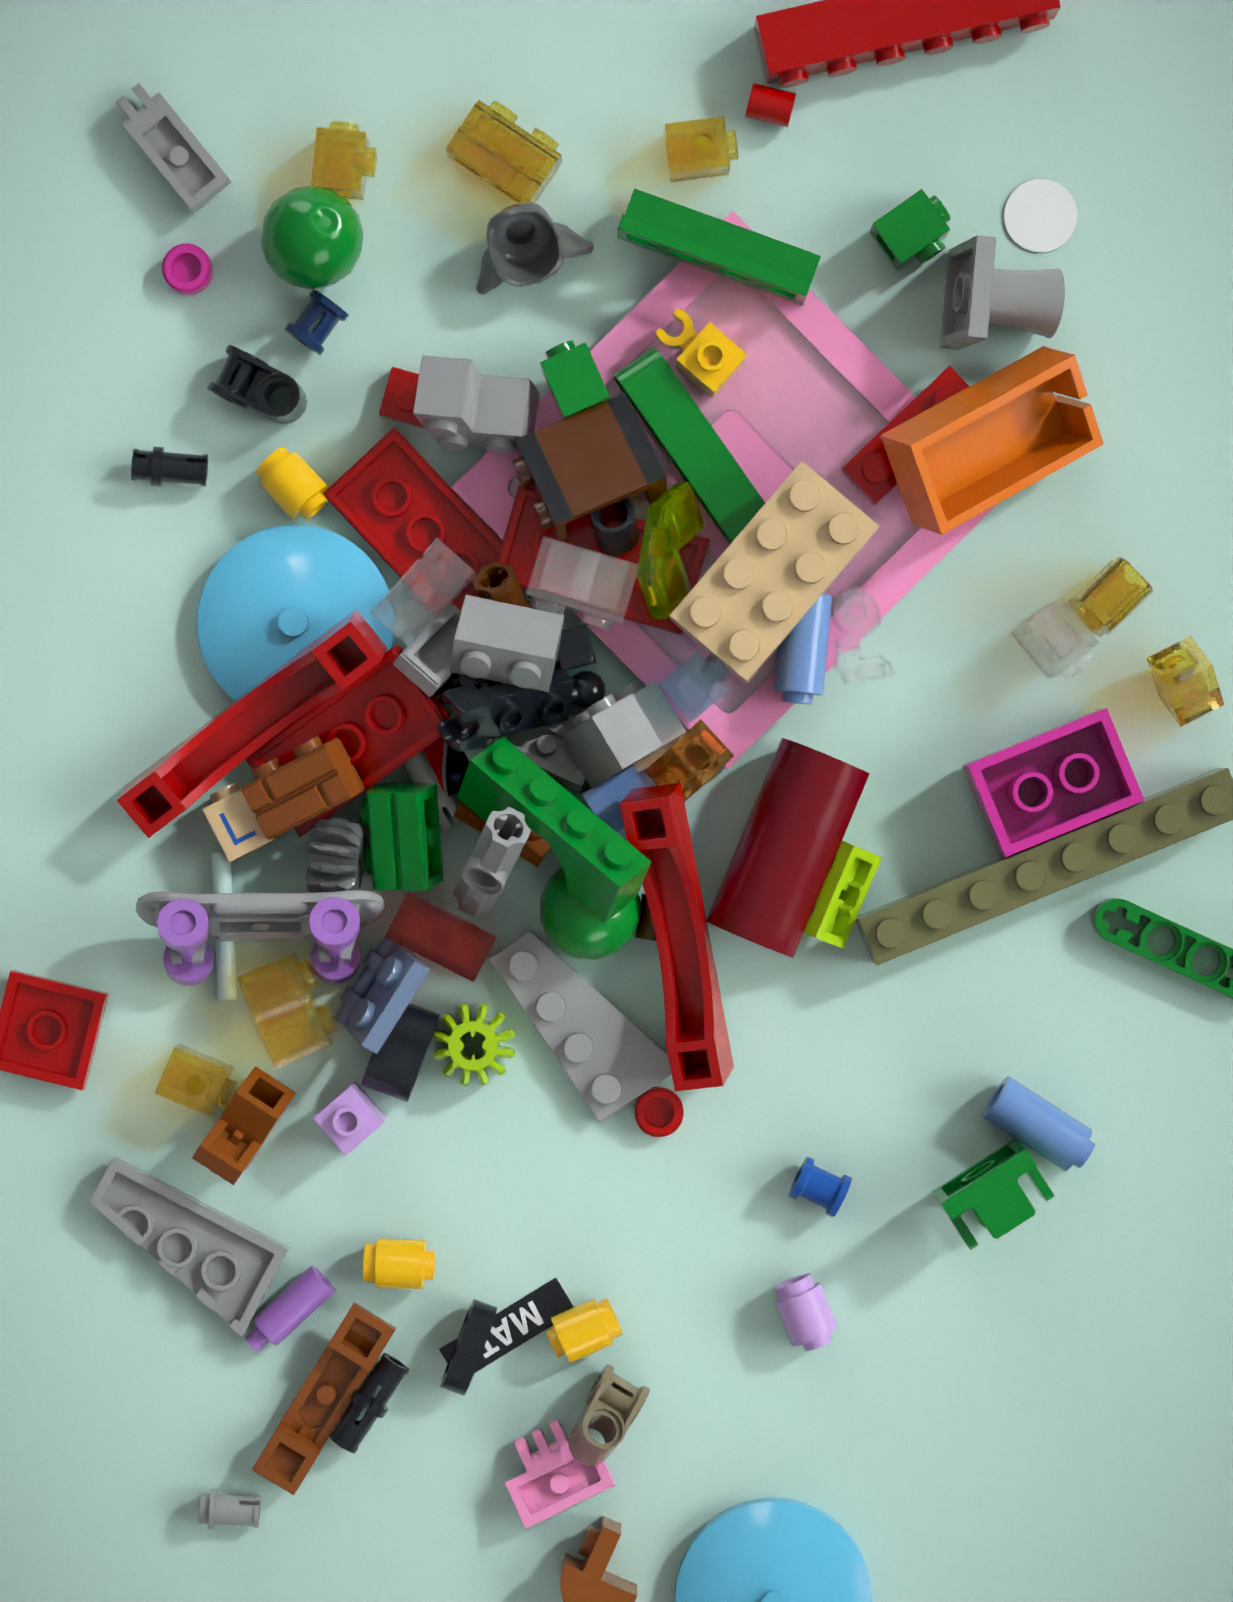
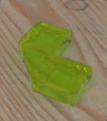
[637,482,705,619]

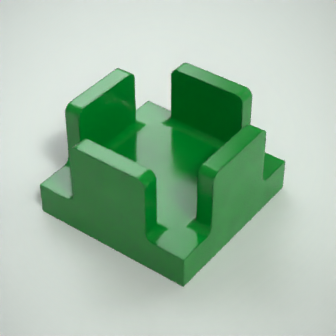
[932,1139,1055,1250]

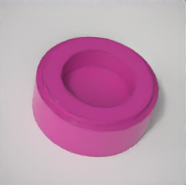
[162,243,213,295]

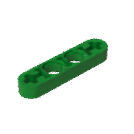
[1092,898,1233,998]

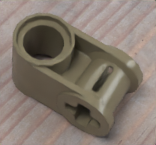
[568,1364,650,1465]

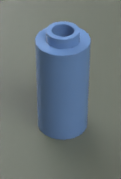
[773,594,832,704]
[982,1076,1095,1171]

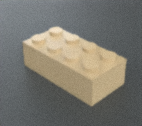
[670,461,879,684]

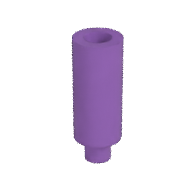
[245,1265,336,1352]

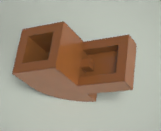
[192,1066,296,1186]
[560,1516,637,1602]

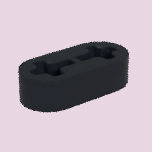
[440,1299,497,1396]

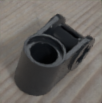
[207,345,307,424]

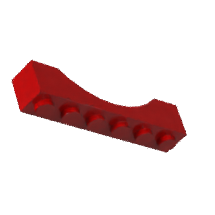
[117,609,387,838]
[620,782,734,1091]

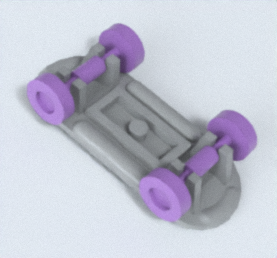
[136,890,385,986]

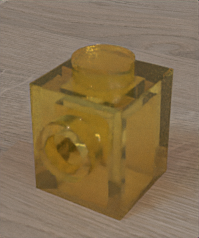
[664,116,738,182]
[311,121,377,200]
[1146,636,1224,727]
[155,1044,237,1116]

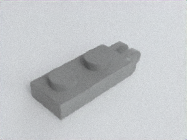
[116,83,231,213]

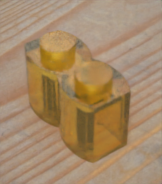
[1067,557,1153,637]
[237,952,337,1068]

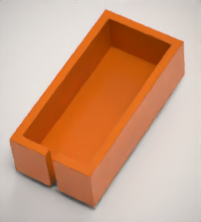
[880,346,1104,535]

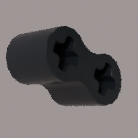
[361,1003,440,1102]

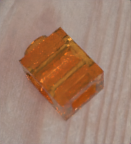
[644,719,734,802]

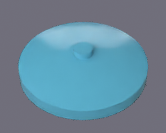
[197,525,395,701]
[675,1497,872,1602]

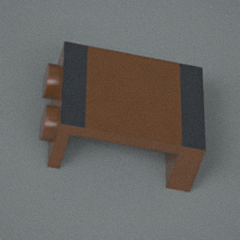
[512,393,668,543]

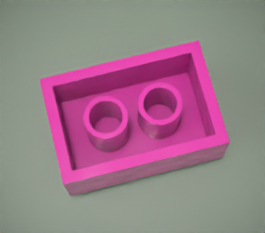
[962,708,1145,857]

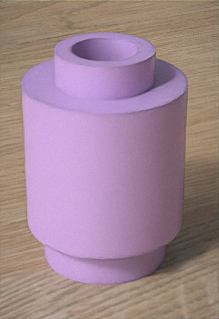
[774,1273,838,1351]

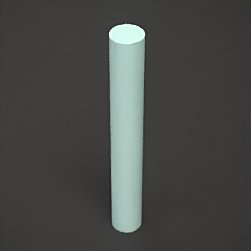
[211,852,237,1000]

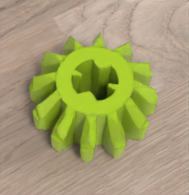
[432,1003,515,1086]

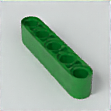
[613,346,765,545]

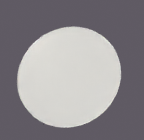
[1004,179,1077,252]

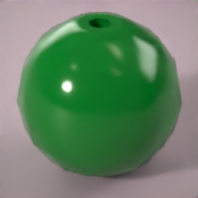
[261,185,363,290]
[540,866,640,960]

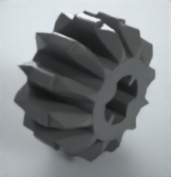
[305,818,367,893]

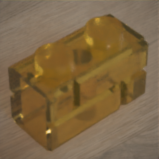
[446,100,562,204]

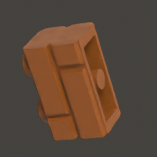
[241,736,365,840]

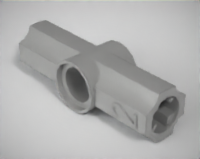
[453,807,531,917]

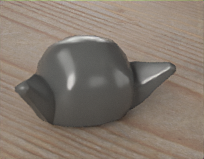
[476,202,594,294]

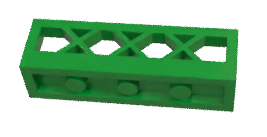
[617,188,821,305]

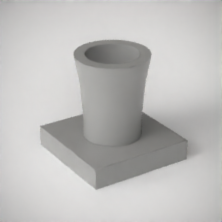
[940,235,1065,350]

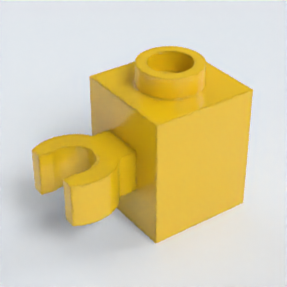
[656,308,747,399]

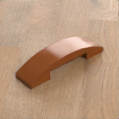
[252,1302,396,1495]

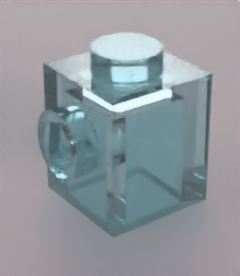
[659,652,730,723]

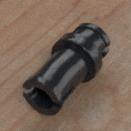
[131,446,208,486]

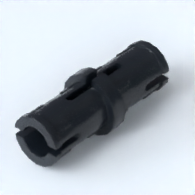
[329,1353,409,1454]

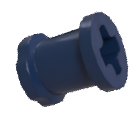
[284,289,349,355]

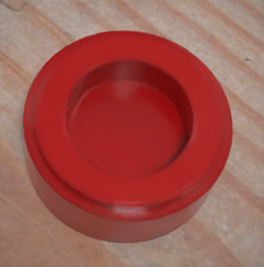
[634,1086,684,1137]

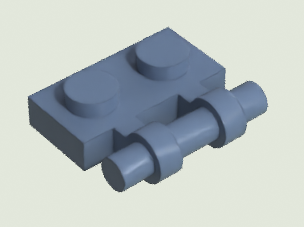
[333,935,430,1054]

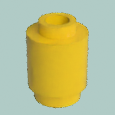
[255,446,328,520]
[363,1238,436,1290]
[546,1298,623,1363]

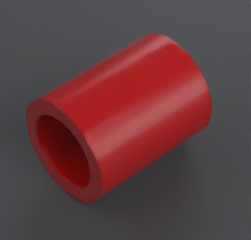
[745,83,796,128]

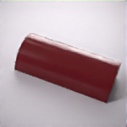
[706,738,870,958]

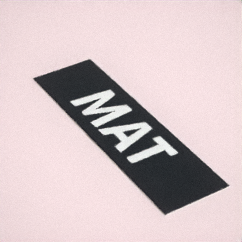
[439,1278,574,1373]

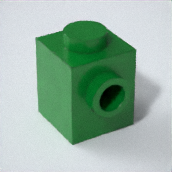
[870,189,951,271]
[540,340,610,419]

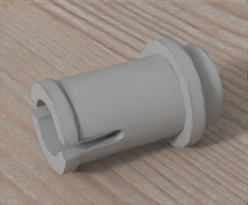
[199,1489,261,1529]

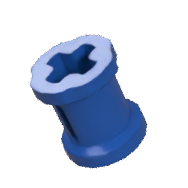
[788,1156,852,1217]

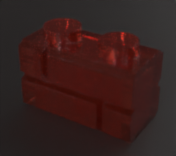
[385,891,498,982]

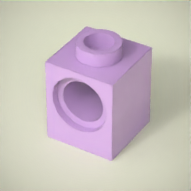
[313,1081,387,1156]

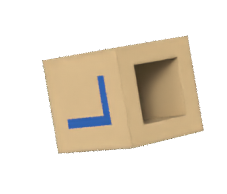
[202,782,278,862]

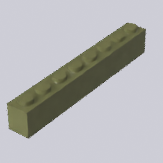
[856,768,1233,965]

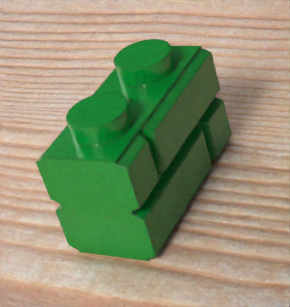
[361,782,444,891]

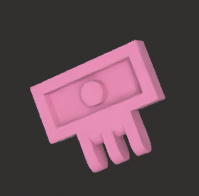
[505,1419,617,1529]

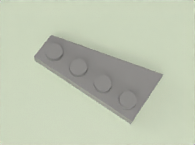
[490,931,671,1122]
[89,1157,289,1337]

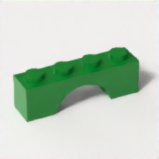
[457,736,651,924]

